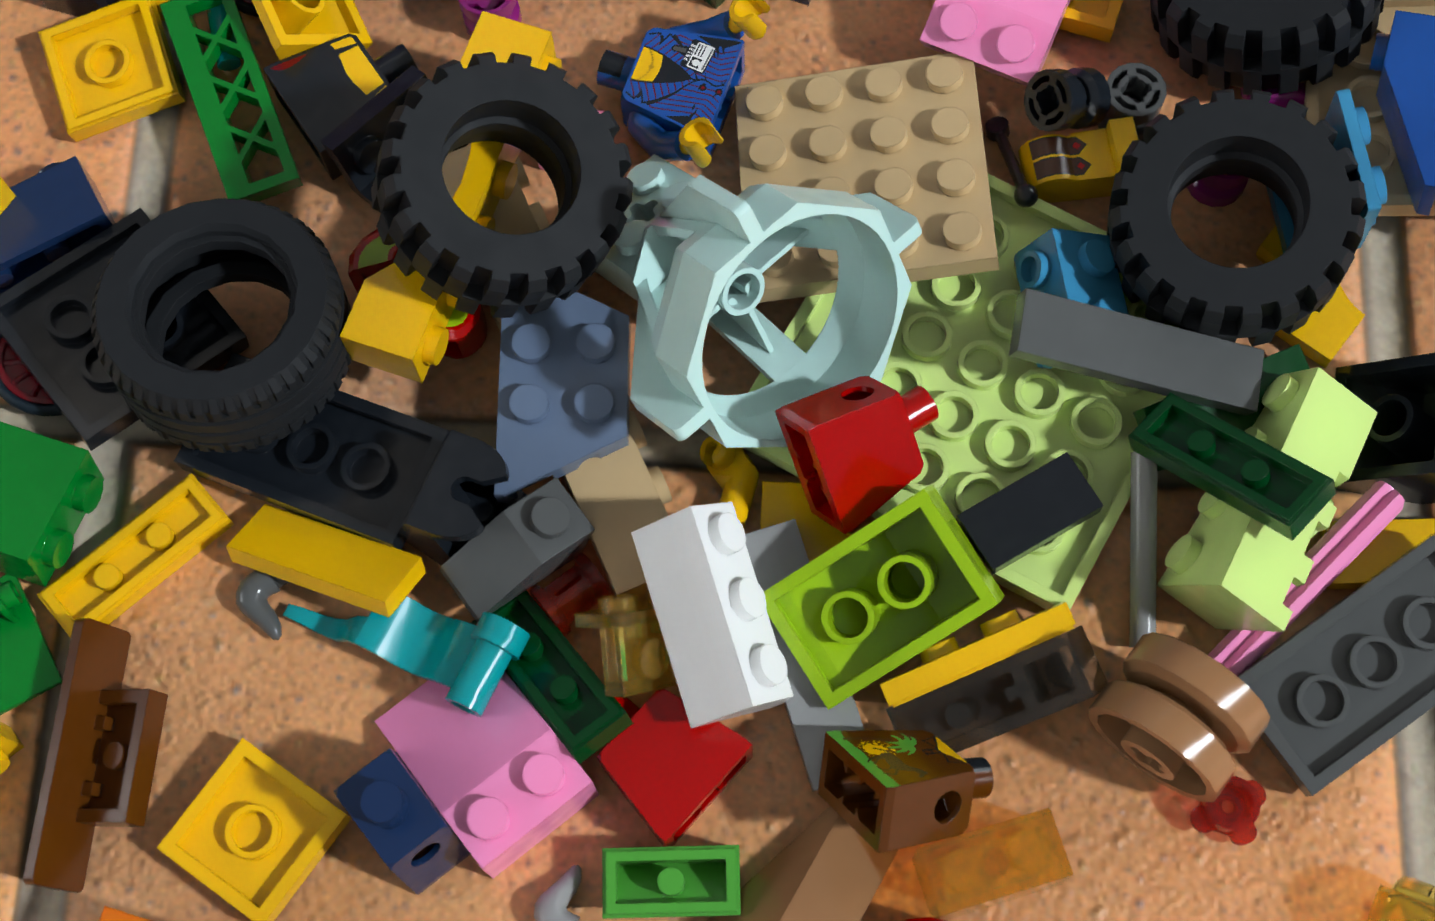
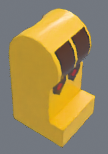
[1018,116,1138,203]

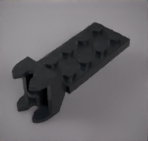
[174,352,527,566]

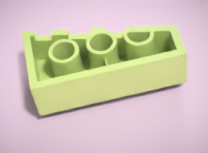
[1157,367,1378,632]

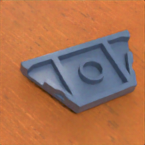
[494,292,631,503]

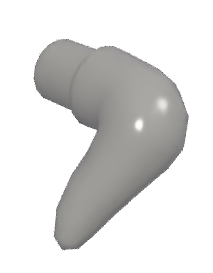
[534,865,582,921]

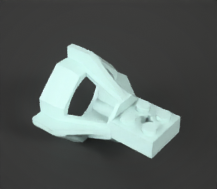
[595,154,922,448]

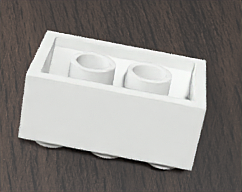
[631,502,793,728]

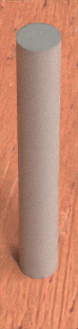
[1129,451,1157,648]

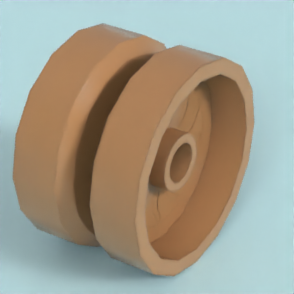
[1088,632,1270,802]

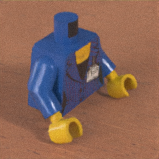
[597,0,770,168]

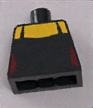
[263,34,418,180]

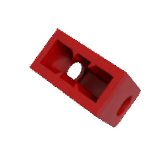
[775,376,939,535]
[597,686,753,847]

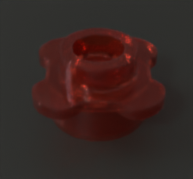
[1190,776,1266,846]

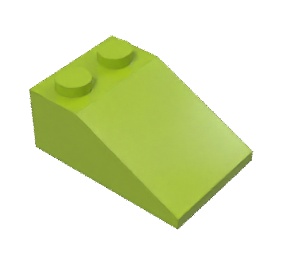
[764,485,1005,710]

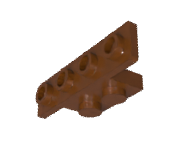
[23,618,168,893]

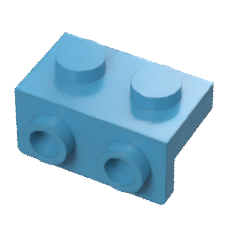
[1014,228,1129,369]

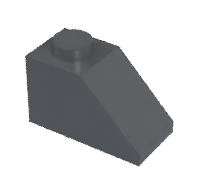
[440,477,595,622]

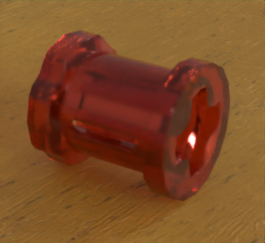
[529,552,616,636]

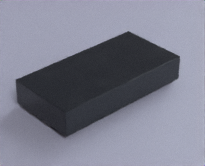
[956,452,1104,575]

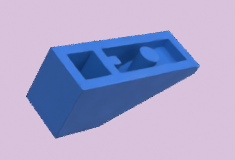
[1369,10,1435,216]

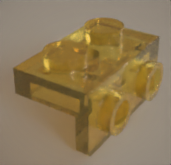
[574,589,678,698]

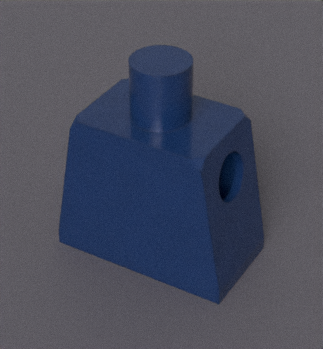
[333,748,470,895]

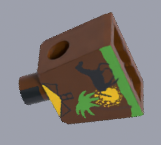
[818,730,993,853]

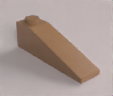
[706,806,899,921]

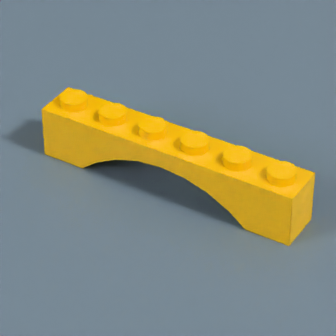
[340,11,562,383]

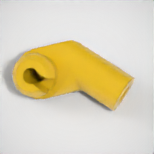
[699,436,759,528]

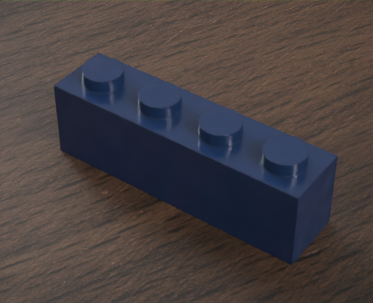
[0,156,115,294]

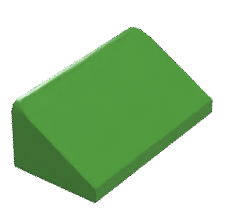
[602,845,741,919]

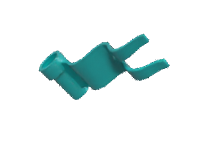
[283,596,530,717]

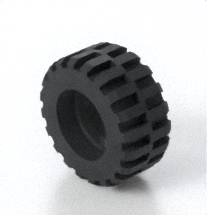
[1150,0,1384,95]
[371,52,633,318]
[1107,89,1367,347]

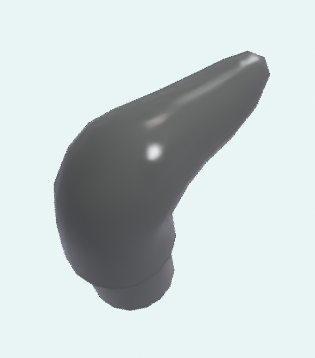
[236,570,289,640]

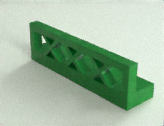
[160,0,304,202]

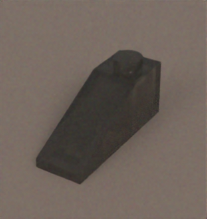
[886,625,1108,753]

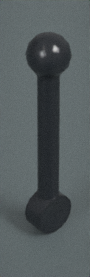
[985,116,1039,207]

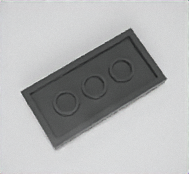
[1237,533,1435,796]

